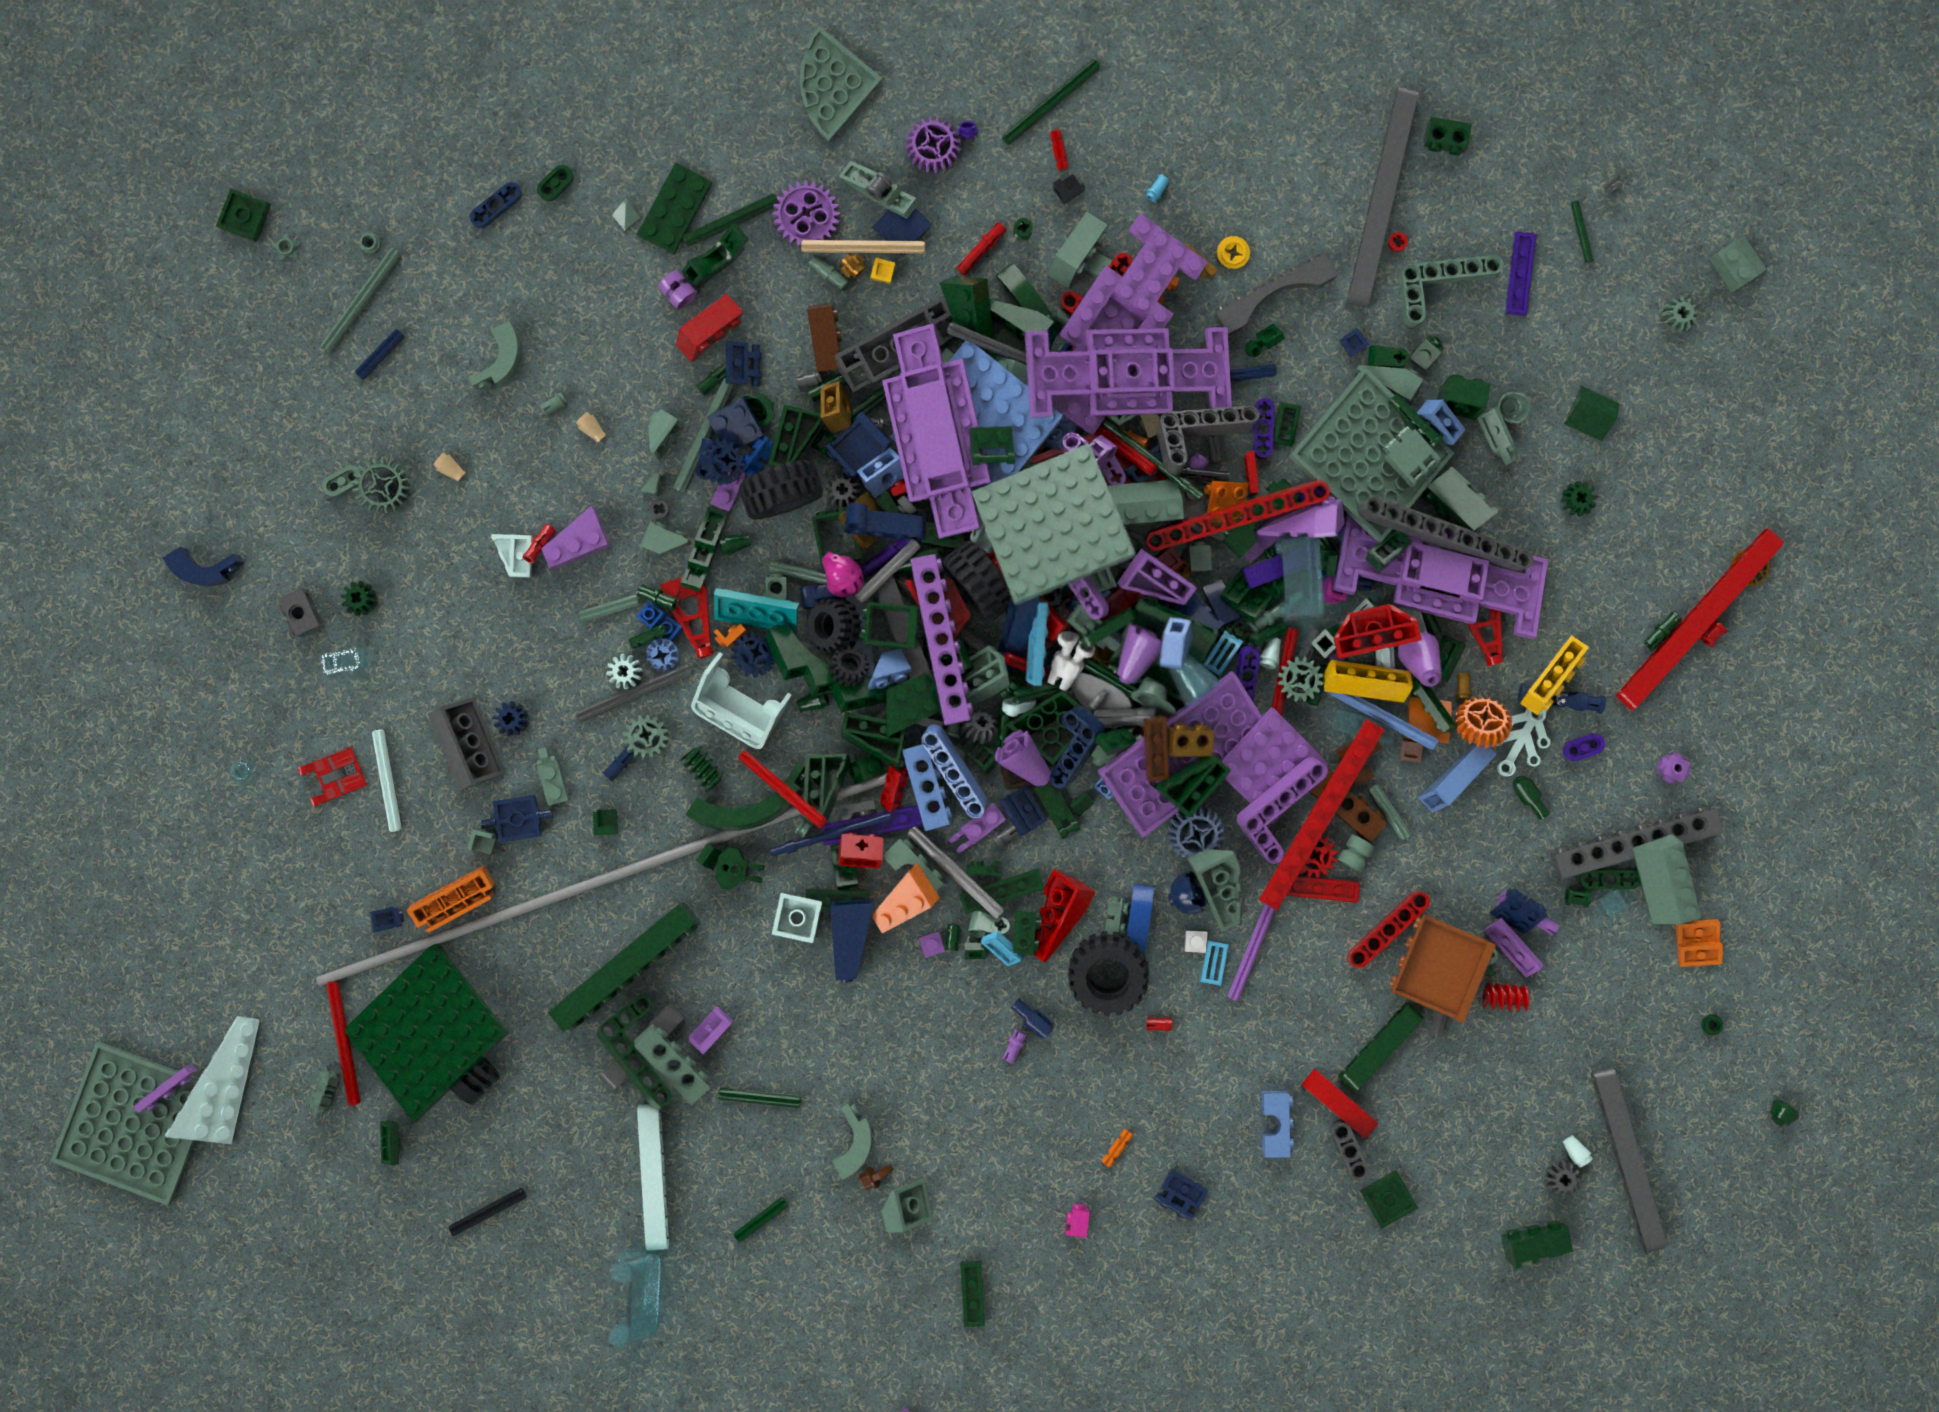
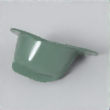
[1131,677,1176,718]

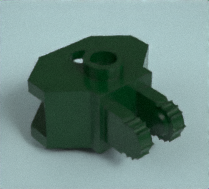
[715,847,765,890]

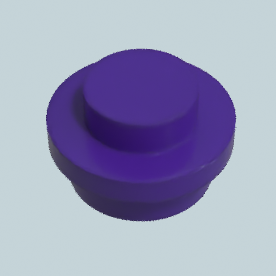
[958,121,978,140]

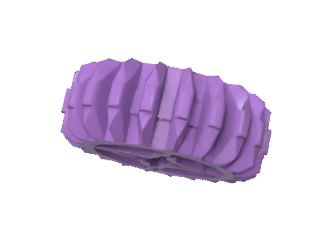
[905,116,961,173]

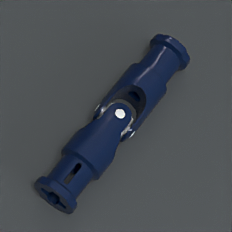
[1518,683,1606,714]

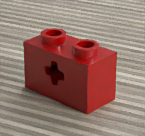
[838,833,883,869]

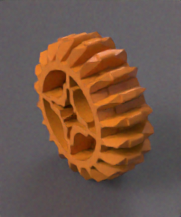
[1455,696,1512,749]

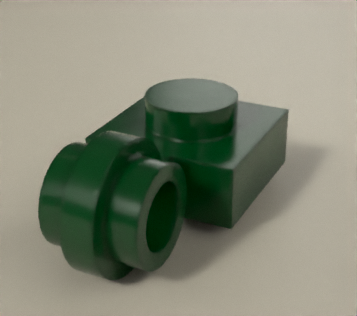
[1245,324,1285,357]

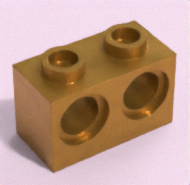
[1167,723,1215,756]

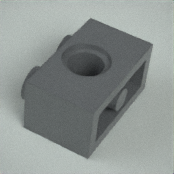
[279,588,325,637]

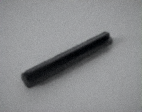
[448,1188,527,1236]

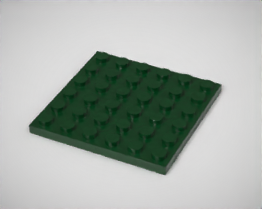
[345,944,509,1122]

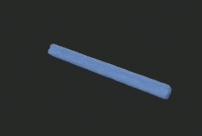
[1323,689,1438,750]

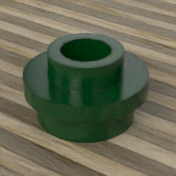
[1701,1014,1723,1036]

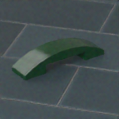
[996,263,1061,332]

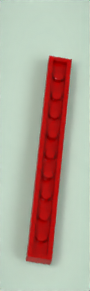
[1258,719,1385,911]

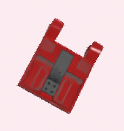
[298,747,367,806]

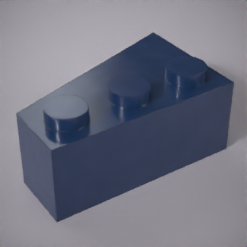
[1161,592,1224,630]

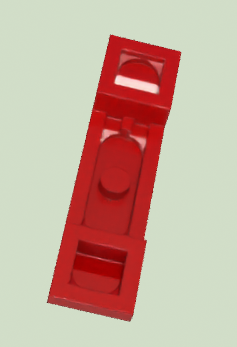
[1301,1069,1379,1139]

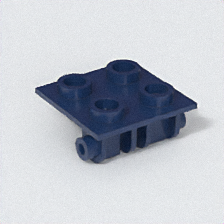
[1490,888,1548,934]

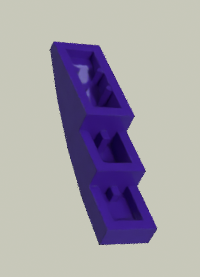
[1242,541,1319,589]

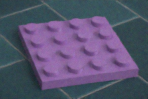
[1222,707,1329,825]

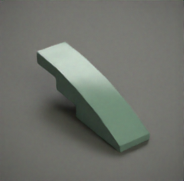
[838,161,919,218]

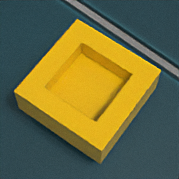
[870,257,896,284]

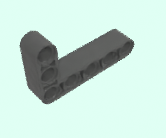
[1157,406,1260,475]

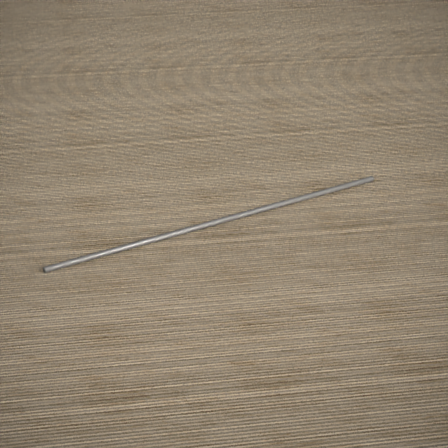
[316,752,948,987]

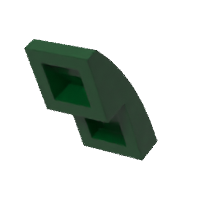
[831,844,858,890]

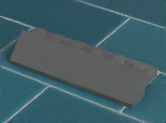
[834,296,954,393]

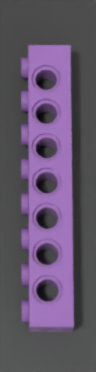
[910,554,973,725]

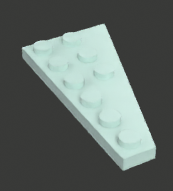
[165,1016,259,1144]

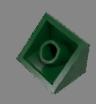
[1564,386,1619,441]

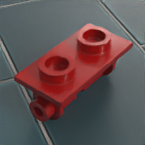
[880,765,909,812]

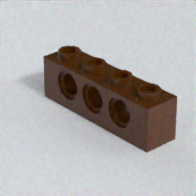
[1308,769,1387,842]

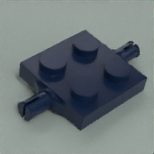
[481,795,553,843]

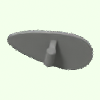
[1071,672,1132,729]

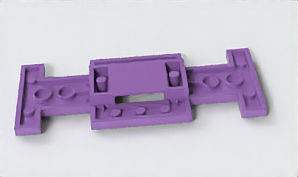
[1026,213,1208,436]
[1333,512,1548,639]

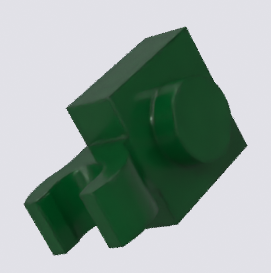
[966,860,1002,877]

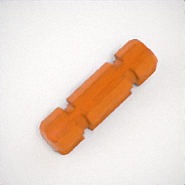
[1102,1129,1133,1167]

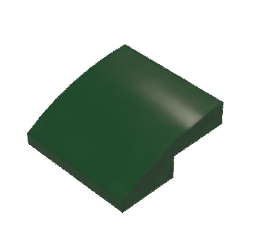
[1220,568,1275,623]

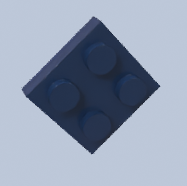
[707,397,764,449]

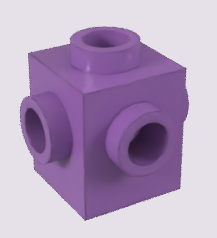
[1656,752,1691,784]

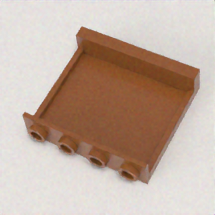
[1389,914,1496,1023]

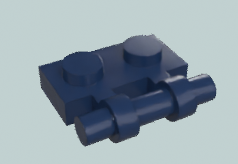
[726,341,762,387]
[1154,1168,1209,1221]

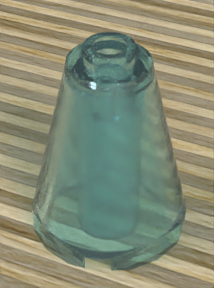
[1168,653,1221,707]

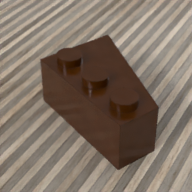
[807,302,843,372]

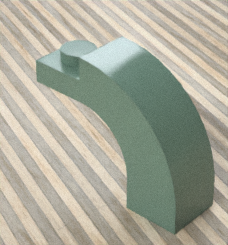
[469,321,522,390]
[832,1101,872,1180]

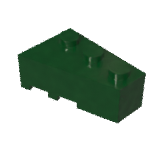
[939,276,994,347]
[768,404,824,468]
[841,712,907,769]
[803,754,851,822]
[1152,755,1231,818]
[1501,1220,1573,1269]

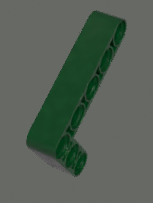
[597,995,672,1109]

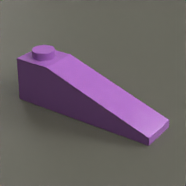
[1257,497,1345,537]

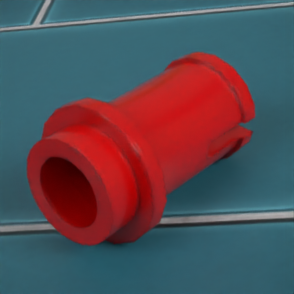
[1146,1016,1172,1033]

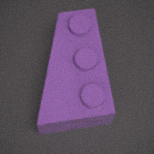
[1117,549,1197,605]

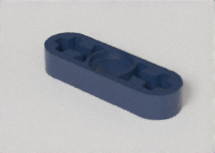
[470,182,522,229]

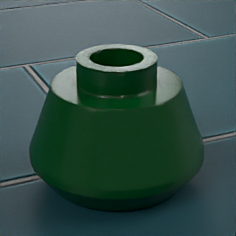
[1770,1099,1799,1127]

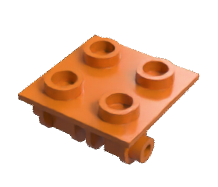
[1204,481,1249,523]

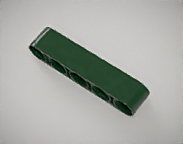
[1338,1002,1424,1092]

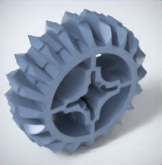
[1167,805,1224,858]

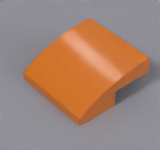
[1406,696,1452,744]
[1676,919,1723,967]

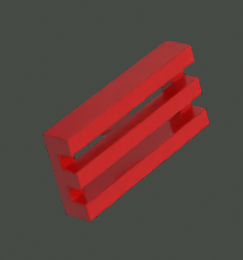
[1243,451,1259,496]

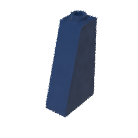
[830,899,874,982]

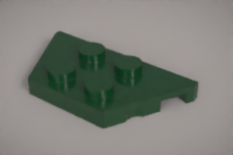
[885,672,959,737]

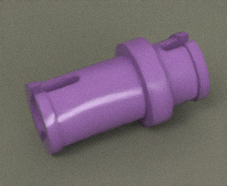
[1002,1029,1027,1064]

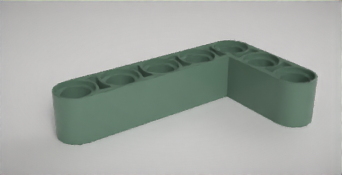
[1399,255,1504,328]

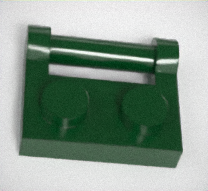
[969,426,1015,466]

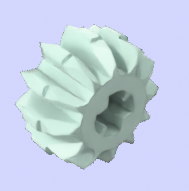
[606,654,643,689]

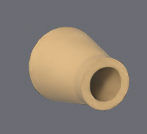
[576,412,606,443]
[433,452,466,482]

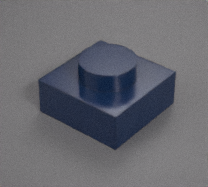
[1339,328,1369,358]

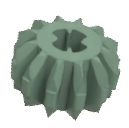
[1661,296,1699,333]

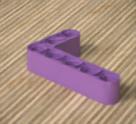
[1237,757,1328,864]

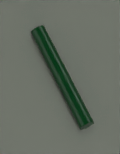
[1571,201,1594,263]

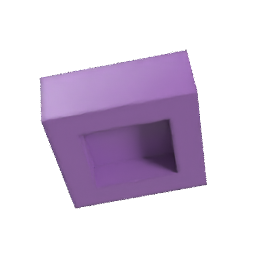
[919,931,945,958]

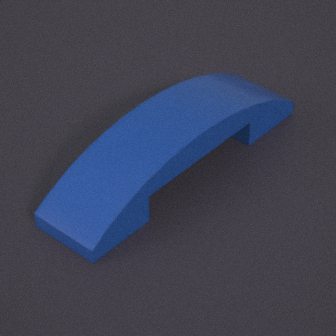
[1121,884,1154,967]

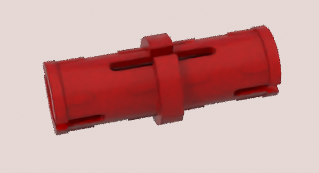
[522,524,556,564]

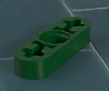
[1079,608,1136,648]
[1578,870,1641,889]

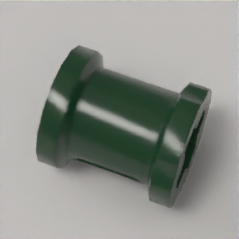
[1014,218,1032,241]
[1565,887,1591,908]

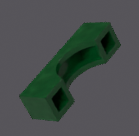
[1221,479,1300,559]

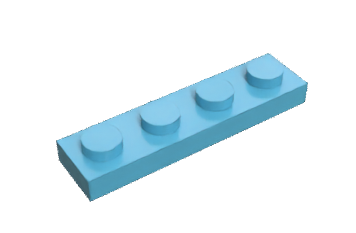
[1026,598,1049,686]

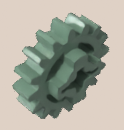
[1278,657,1323,702]
[623,715,668,761]

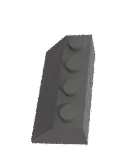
[428,697,505,792]

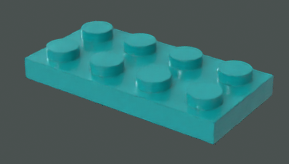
[714,588,799,634]

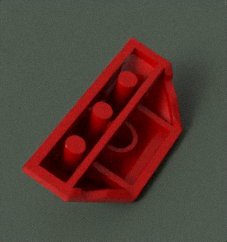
[1333,604,1422,659]

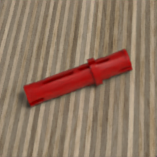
[956,222,1007,276]

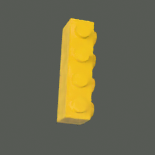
[1520,635,1589,715]
[1323,660,1413,703]

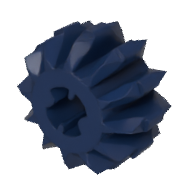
[493,701,529,737]

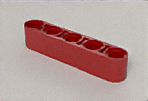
[1346,891,1430,968]

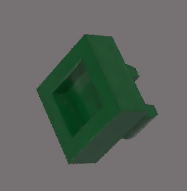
[965,936,986,960]

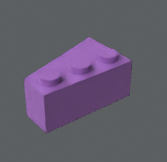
[542,506,611,570]

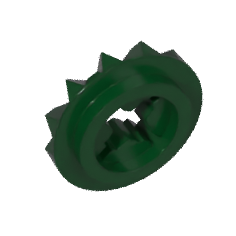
[1216,622,1249,654]

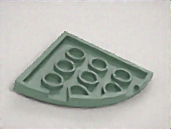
[800,26,882,143]

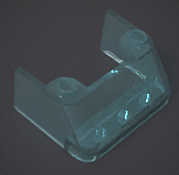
[1276,533,1324,623]

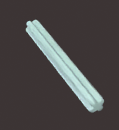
[372,729,402,832]

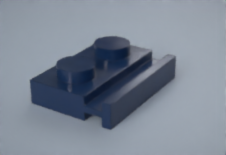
[999,785,1047,836]

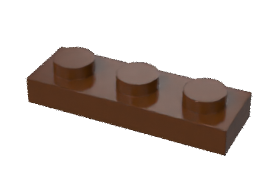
[1143,716,1169,782]

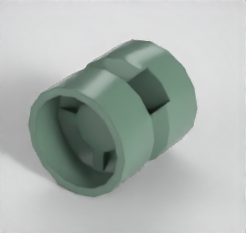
[1337,834,1376,873]

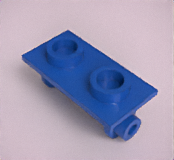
[740,436,774,477]

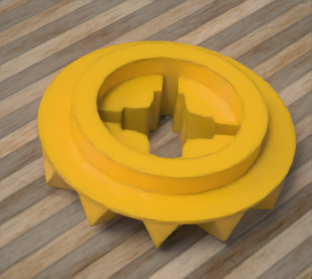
[1217,236,1250,269]

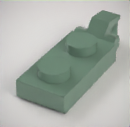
[1478,407,1517,465]
[1066,604,1121,652]
[537,747,569,806]

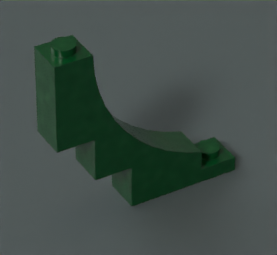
[766,624,899,713]

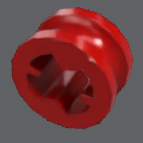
[1388,232,1408,252]

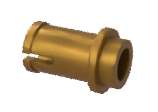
[1455,673,1472,699]

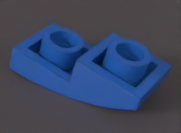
[636,601,683,642]

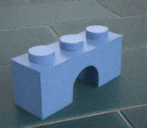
[1261,1091,1294,1158]

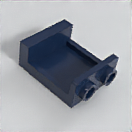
[826,411,893,478]

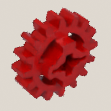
[1300,836,1337,878]

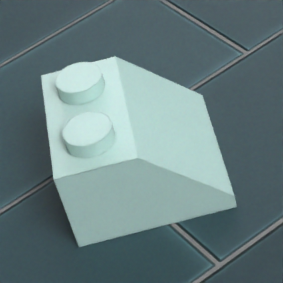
[772,893,822,943]

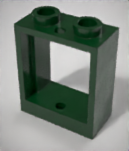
[812,507,863,568]
[861,602,919,649]

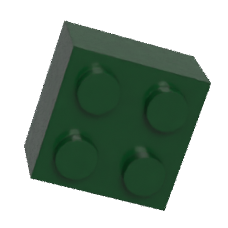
[1437,375,1491,420]

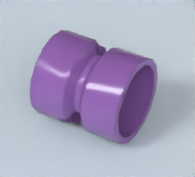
[658,270,697,310]

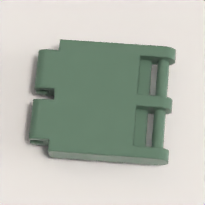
[1383,426,1441,488]

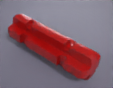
[1050,129,1069,171]

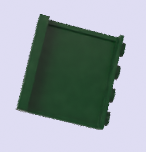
[1108,596,1218,702]

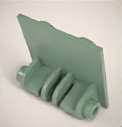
[308,1066,340,1117]

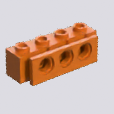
[407,865,495,933]

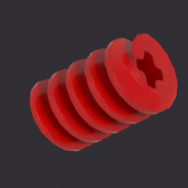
[1482,983,1529,1012]

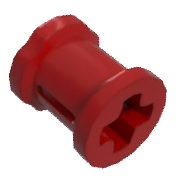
[1699,620,1727,648]

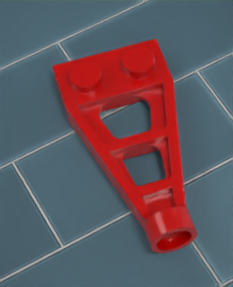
[661,577,714,659]
[1454,594,1504,667]

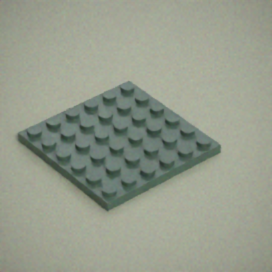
[1288,367,1454,543]
[971,443,1136,605]
[50,1042,199,1206]

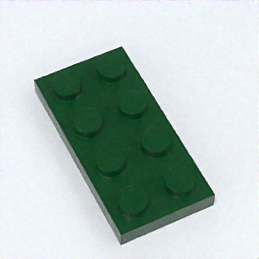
[637,162,712,255]

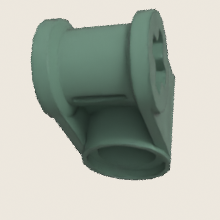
[968,911,1010,938]

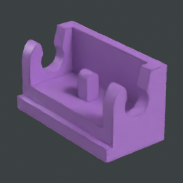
[689,1006,734,1054]

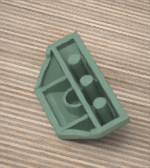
[949,645,1010,707]

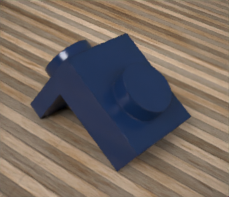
[369,906,404,933]

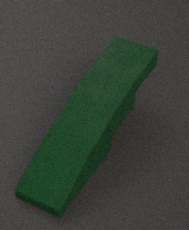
[681,507,728,592]

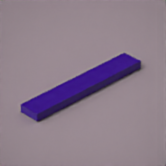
[820,801,940,846]

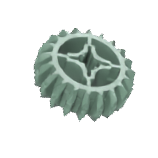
[351,457,410,514]

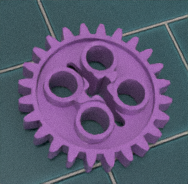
[773,180,840,248]

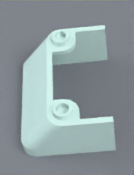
[691,652,791,749]

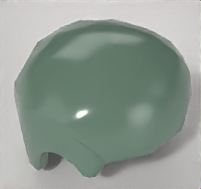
[1496,392,1531,424]

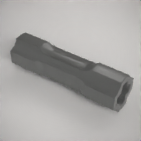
[1094,707,1159,728]

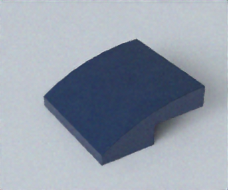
[872,208,933,256]

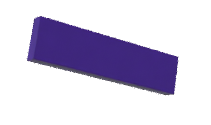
[1505,231,1537,316]

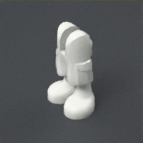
[1048,631,1095,692]

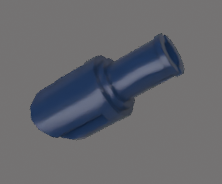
[1011,998,1054,1038]

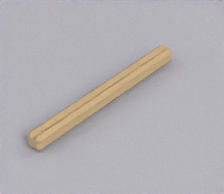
[801,240,925,253]

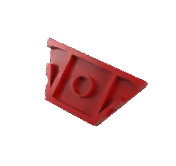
[905,579,971,645]

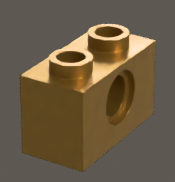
[821,381,851,433]

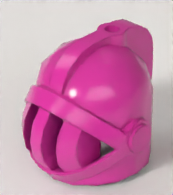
[822,552,864,597]

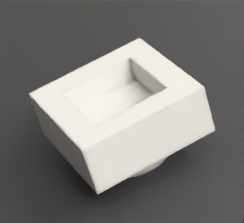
[1184,930,1207,953]

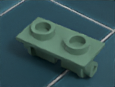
[1105,896,1130,938]

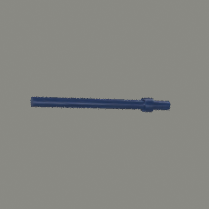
[770,812,892,857]

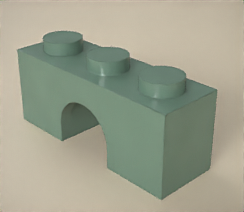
[883,838,944,891]

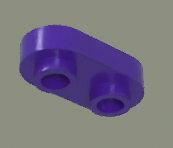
[1562,734,1605,761]

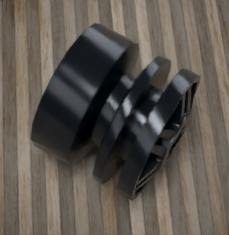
[451,1057,500,1105]

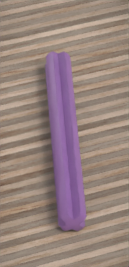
[1228,904,1275,1001]

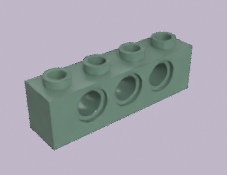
[634,1024,710,1105]

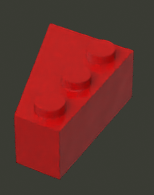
[676,293,743,363]

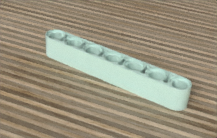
[637,1104,669,1250]

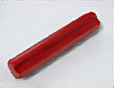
[1004,653,1050,677]

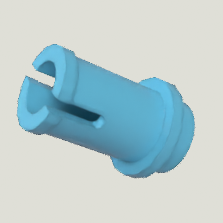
[1146,174,1170,203]

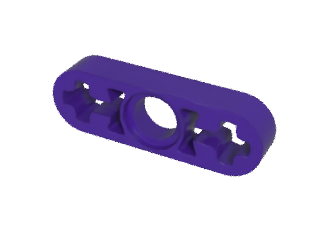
[1253,398,1274,459]
[1236,646,1260,701]

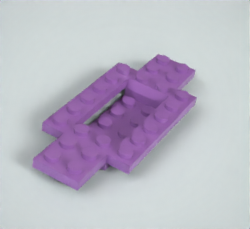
[882,324,992,539]

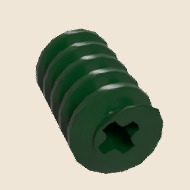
[679,746,724,793]

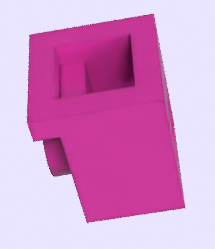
[1318,576,1347,604]
[1065,1203,1090,1238]

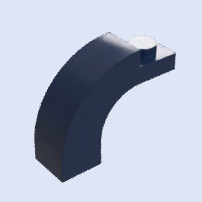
[162,547,244,587]

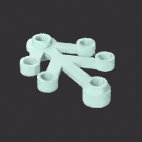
[1497,708,1551,777]

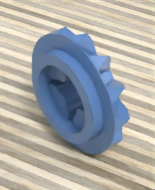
[646,638,679,671]

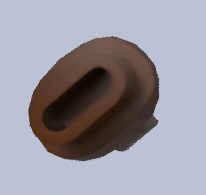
[859,1164,893,1190]

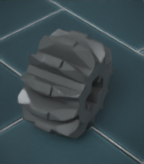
[825,473,860,508]
[962,708,998,745]
[1544,1160,1582,1197]

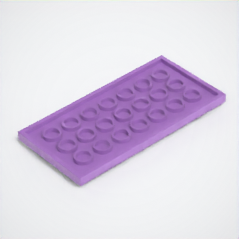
[1097,671,1262,838]

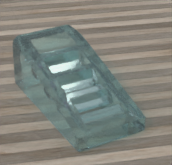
[320,648,368,675]

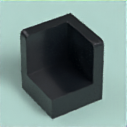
[1052,175,1085,205]

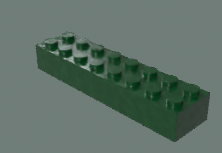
[547,902,700,1032]

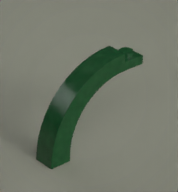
[685,761,805,831]

